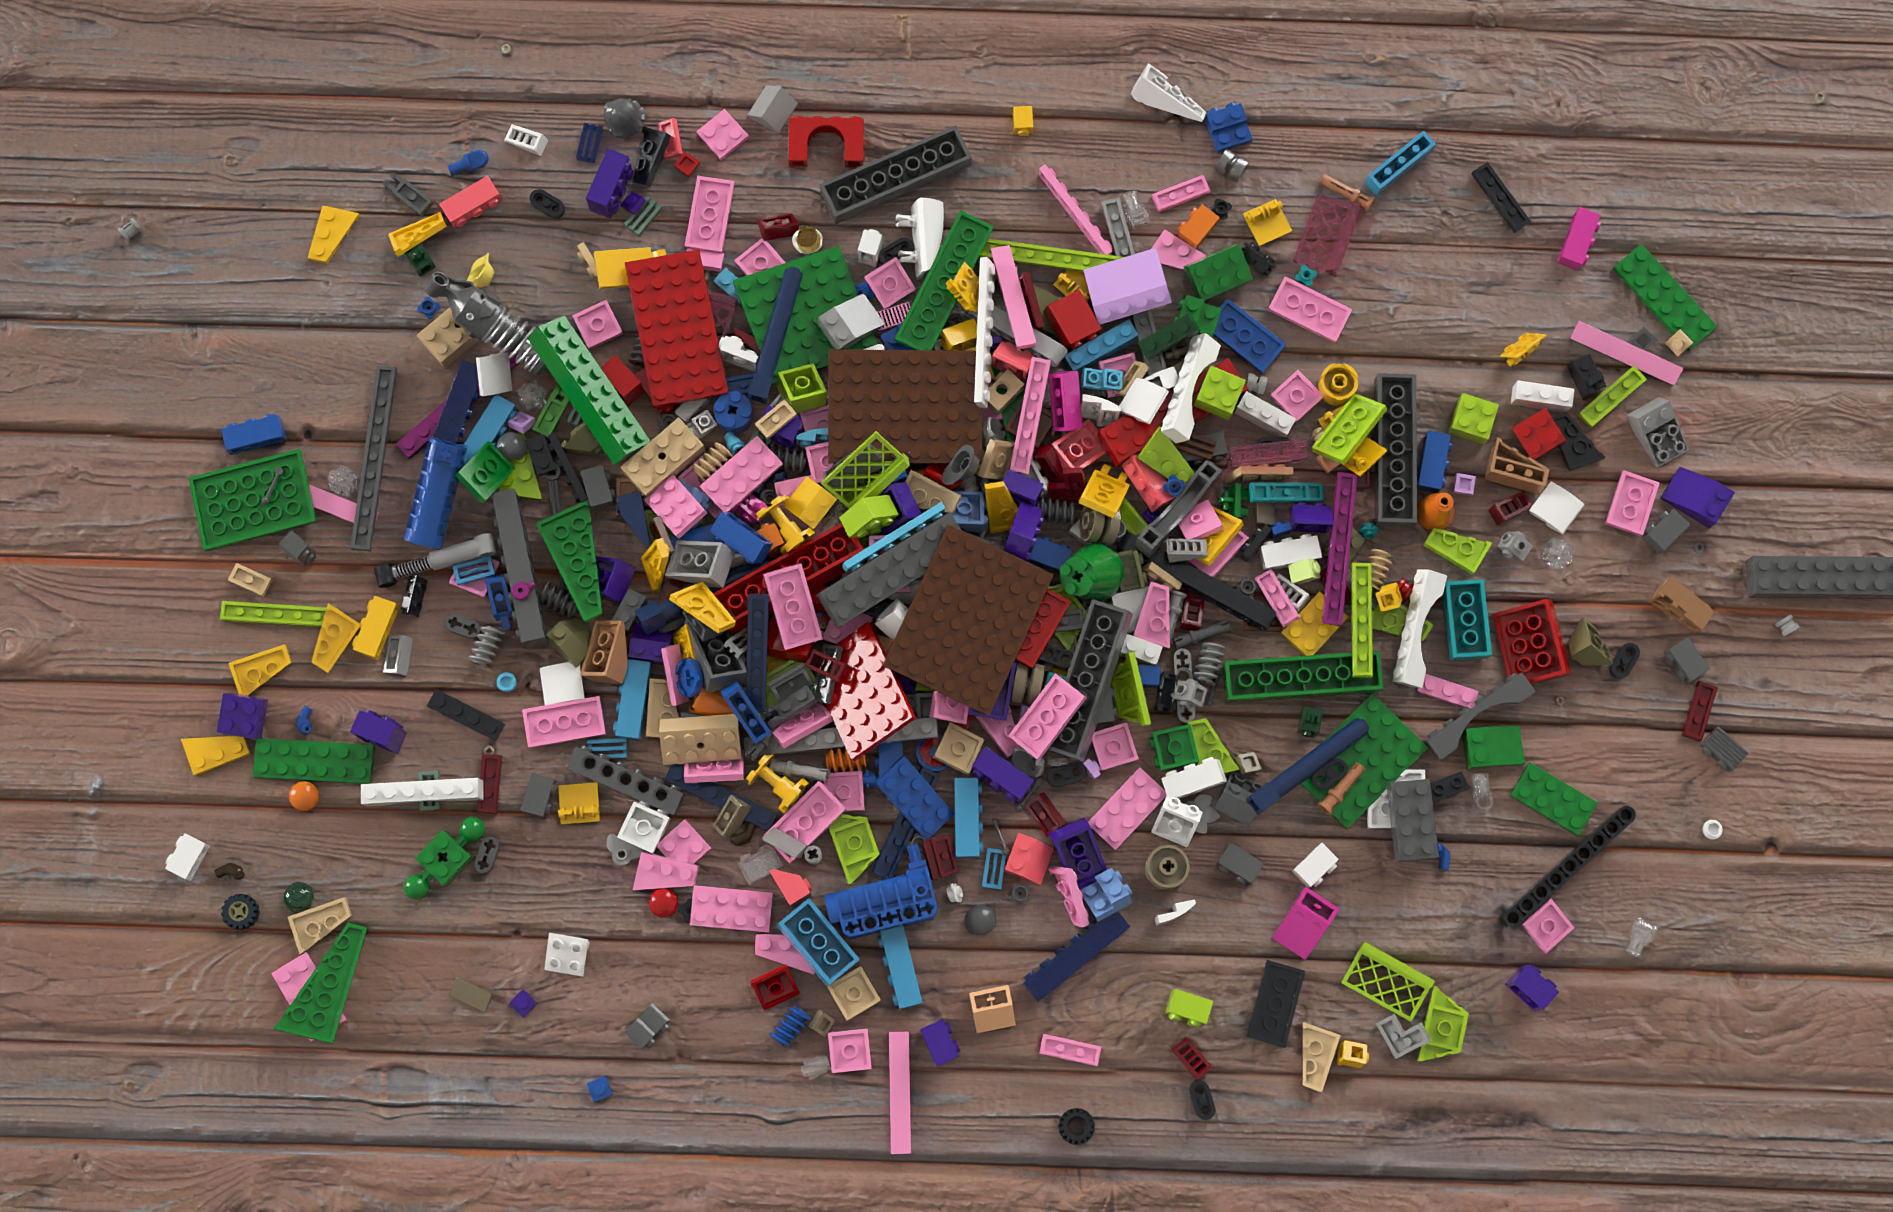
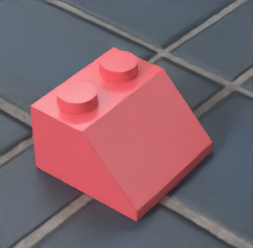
[991,341,1034,382]
[1004,833,1054,886]
[770,869,813,908]

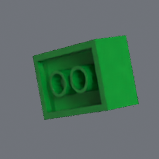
[1462,726,1525,770]

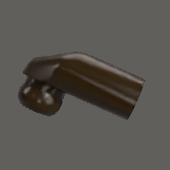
[730,822,756,846]
[214,863,245,880]

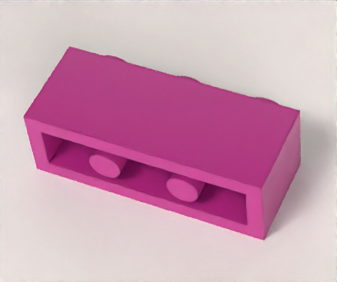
[1557,207,1601,270]
[1049,371,1083,431]

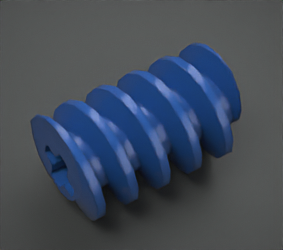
[769,1003,812,1047]

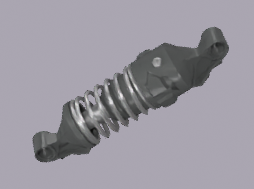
[424,272,550,376]

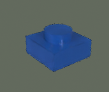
[1269,521,1292,539]
[587,1076,613,1102]

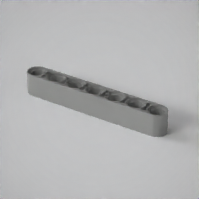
[954,296,1068,367]

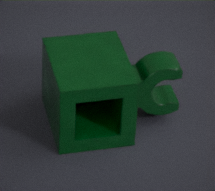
[405,243,436,277]
[1297,707,1323,738]

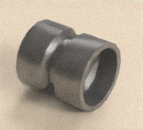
[1215,149,1249,183]

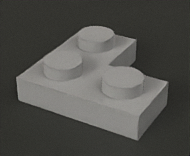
[1376,1014,1431,1059]

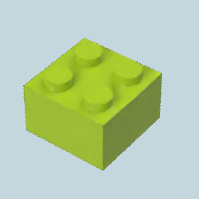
[777,363,827,413]
[1193,366,1246,421]
[1447,393,1499,445]
[839,495,899,538]
[1165,989,1213,1028]

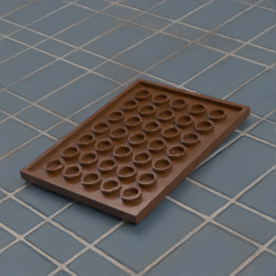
[828,349,982,465]
[882,524,1053,716]

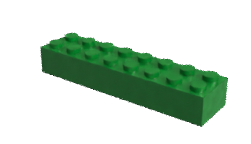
[527,315,650,465]
[1222,651,1384,703]

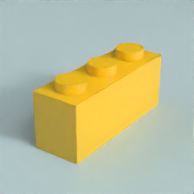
[352,596,400,660]

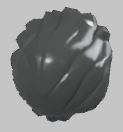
[603,98,646,138]

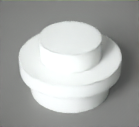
[1702,820,1723,840]

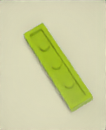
[1578,366,1647,429]

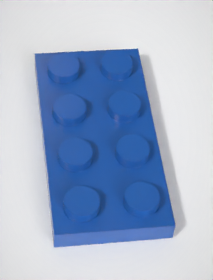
[1213,298,1286,374]
[874,756,955,840]

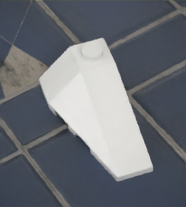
[1131,63,1206,122]

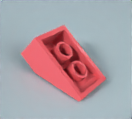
[1051,419,1107,471]

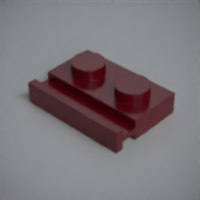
[921,834,959,880]

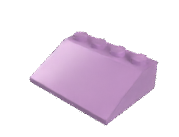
[1084,248,1172,324]

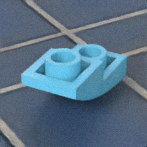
[1081,367,1123,391]
[796,428,828,448]

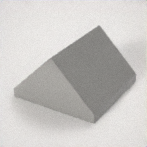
[747,85,798,134]

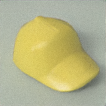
[467,253,494,288]

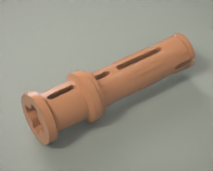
[1319,174,1375,212]
[1317,762,1365,816]

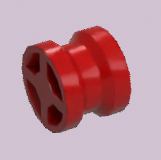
[1398,577,1414,601]

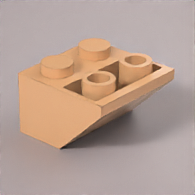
[969,985,1016,1033]

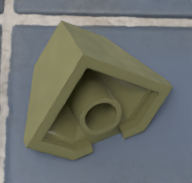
[561,422,604,456]
[546,617,590,668]
[1568,617,1613,666]

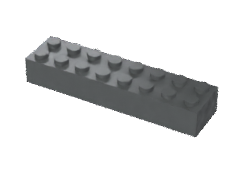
[819,126,972,224]
[1374,373,1417,528]
[490,489,549,649]
[816,512,961,629]
[1746,556,1893,599]
[1048,599,1133,762]

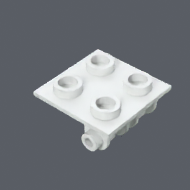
[544,933,590,976]

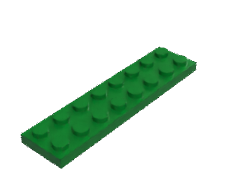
[894,210,994,350]

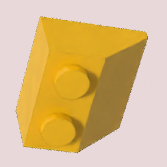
[783,476,837,530]

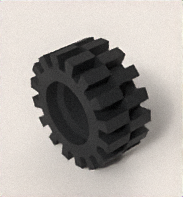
[1058,1108,1095,1145]

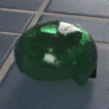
[284,881,314,914]

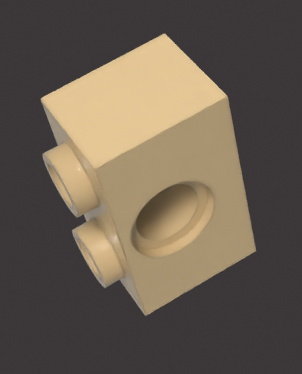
[988,369,1025,415]

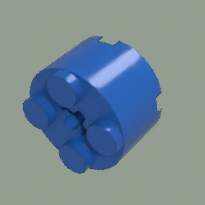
[714,391,753,434]

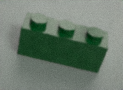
[1138,314,1200,359]

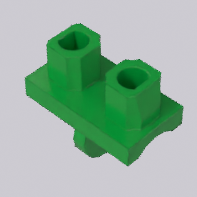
[1218,483,1249,518]

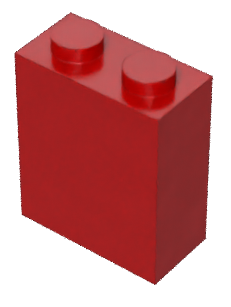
[1043,290,1102,350]

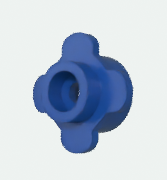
[854,282,874,299]
[417,297,440,319]
[1162,474,1185,497]
[863,769,875,789]

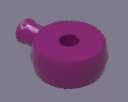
[512,581,536,600]

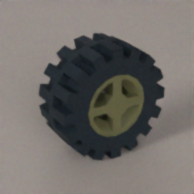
[221,894,260,930]

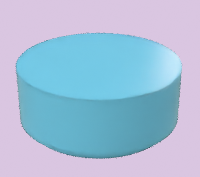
[497,672,517,693]

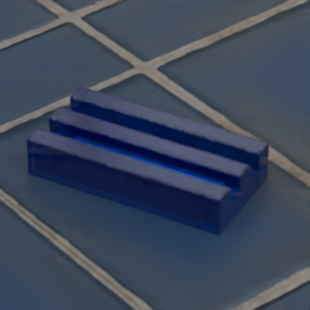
[576,123,603,163]

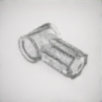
[1470,773,1494,814]

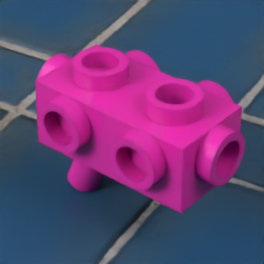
[730,493,768,526]

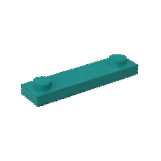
[1249,483,1324,503]

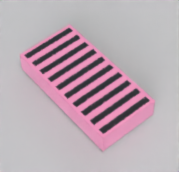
[877,302,910,332]

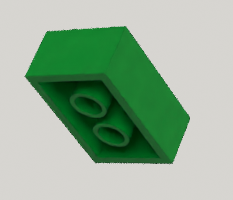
[1183,244,1253,300]

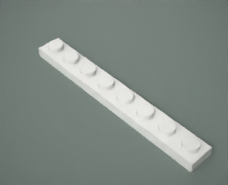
[974,257,995,408]

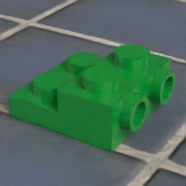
[1174,295,1222,339]
[1149,724,1199,772]

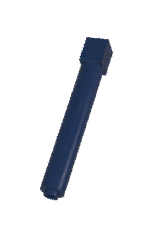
[748,267,803,404]
[634,558,770,635]
[1246,718,1369,815]

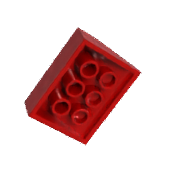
[1492,598,1572,684]

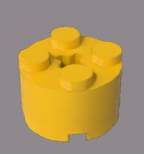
[1317,363,1358,406]

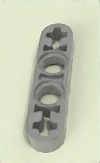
[1173,648,1195,724]

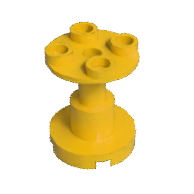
[756,495,815,555]
[746,754,809,814]

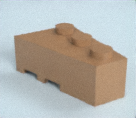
[1484,437,1549,495]
[1648,575,1715,634]

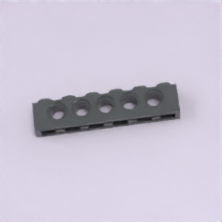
[566,745,685,816]

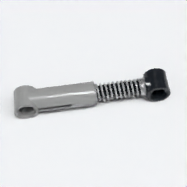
[374,533,497,588]

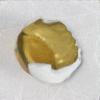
[792,226,823,255]

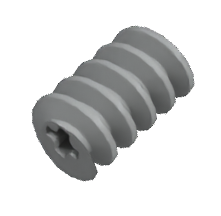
[468,626,505,669]
[1193,642,1226,686]

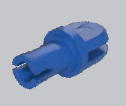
[448,150,489,176]

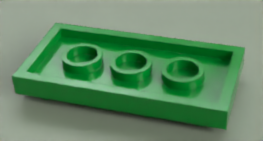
[1510,762,1598,837]

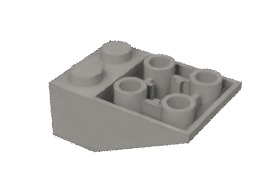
[1627,397,1689,468]

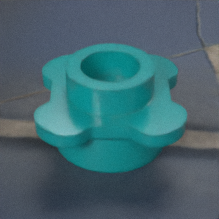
[1295,265,1317,287]
[1360,523,1379,539]

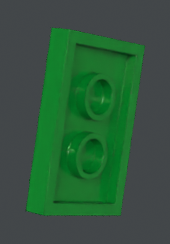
[455,440,515,503]

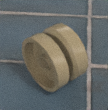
[1079,506,1121,546]
[1011,662,1045,705]
[1144,845,1190,890]

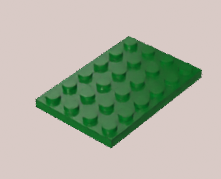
[189,449,317,552]
[1301,693,1428,830]

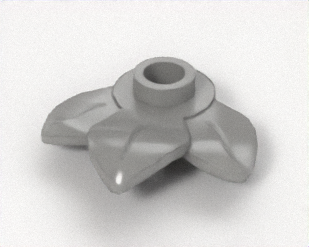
[1184,794,1220,834]
[607,833,645,866]

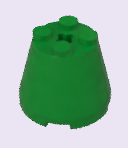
[1060,543,1124,601]

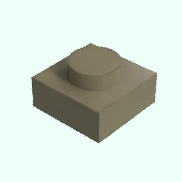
[1235,752,1261,776]
[808,1010,836,1037]

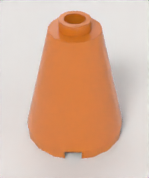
[1417,493,1455,531]
[688,685,740,723]

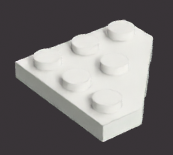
[1367,770,1425,829]

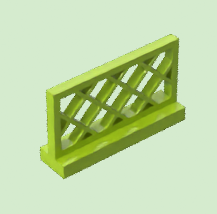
[821,431,909,509]
[1341,941,1435,1022]

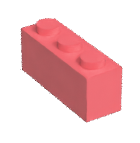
[439,176,502,228]
[1121,453,1177,513]

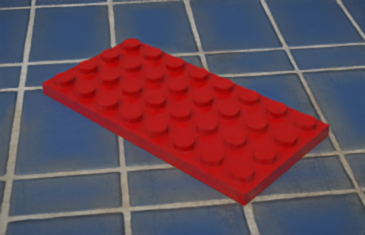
[625,250,728,408]

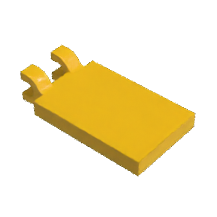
[594,247,666,290]
[1079,464,1130,518]

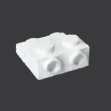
[718,336,759,373]
[1151,797,1203,847]
[617,801,671,854]

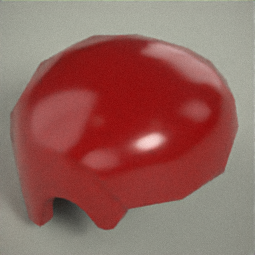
[649,888,679,918]

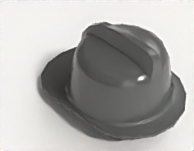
[942,445,980,485]

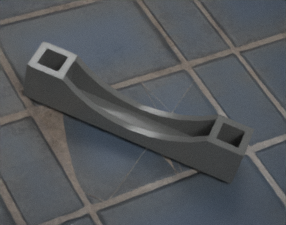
[1134,459,1222,558]
[1425,672,1536,760]

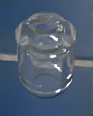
[801,1054,831,1080]

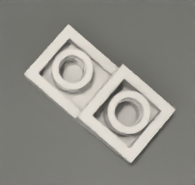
[686,410,717,440]

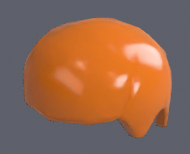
[289,781,319,811]

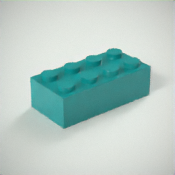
[1442,579,1492,662]

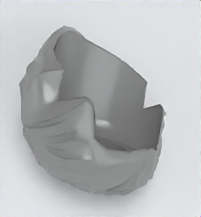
[982,417,1006,448]
[1012,746,1045,778]

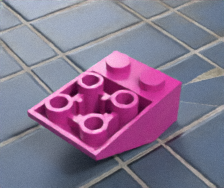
[1272,887,1339,960]

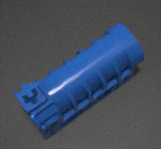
[404,436,468,549]
[824,844,937,939]

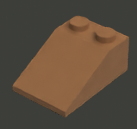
[580,620,628,684]

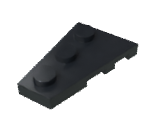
[633,126,671,187]
[1552,412,1606,472]

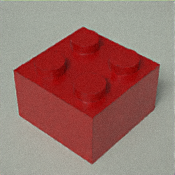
[601,355,644,407]
[1512,408,1567,461]

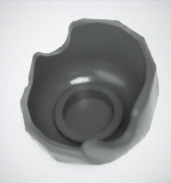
[496,432,527,462]
[965,905,996,936]

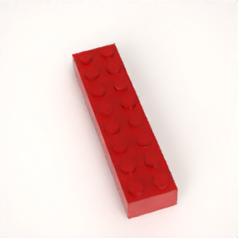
[1097,358,1248,468]
[713,523,864,635]

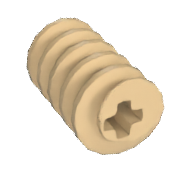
[692,442,733,483]
[1367,549,1393,592]

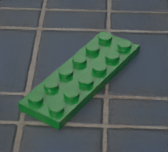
[1612,244,1718,352]
[252,738,375,784]

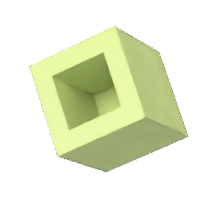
[1288,559,1321,584]

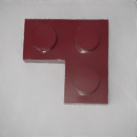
[1048,467,1087,502]

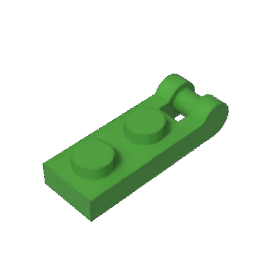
[532,384,570,439]

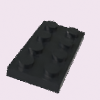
[1246,960,1305,1048]

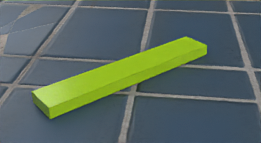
[1351,563,1373,678]
[220,601,339,627]

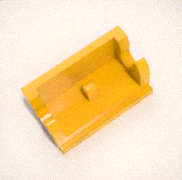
[939,318,977,351]

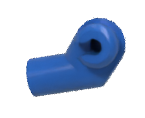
[296,705,313,735]
[1437,843,1450,870]

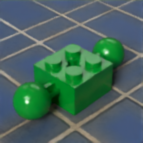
[403,817,485,900]

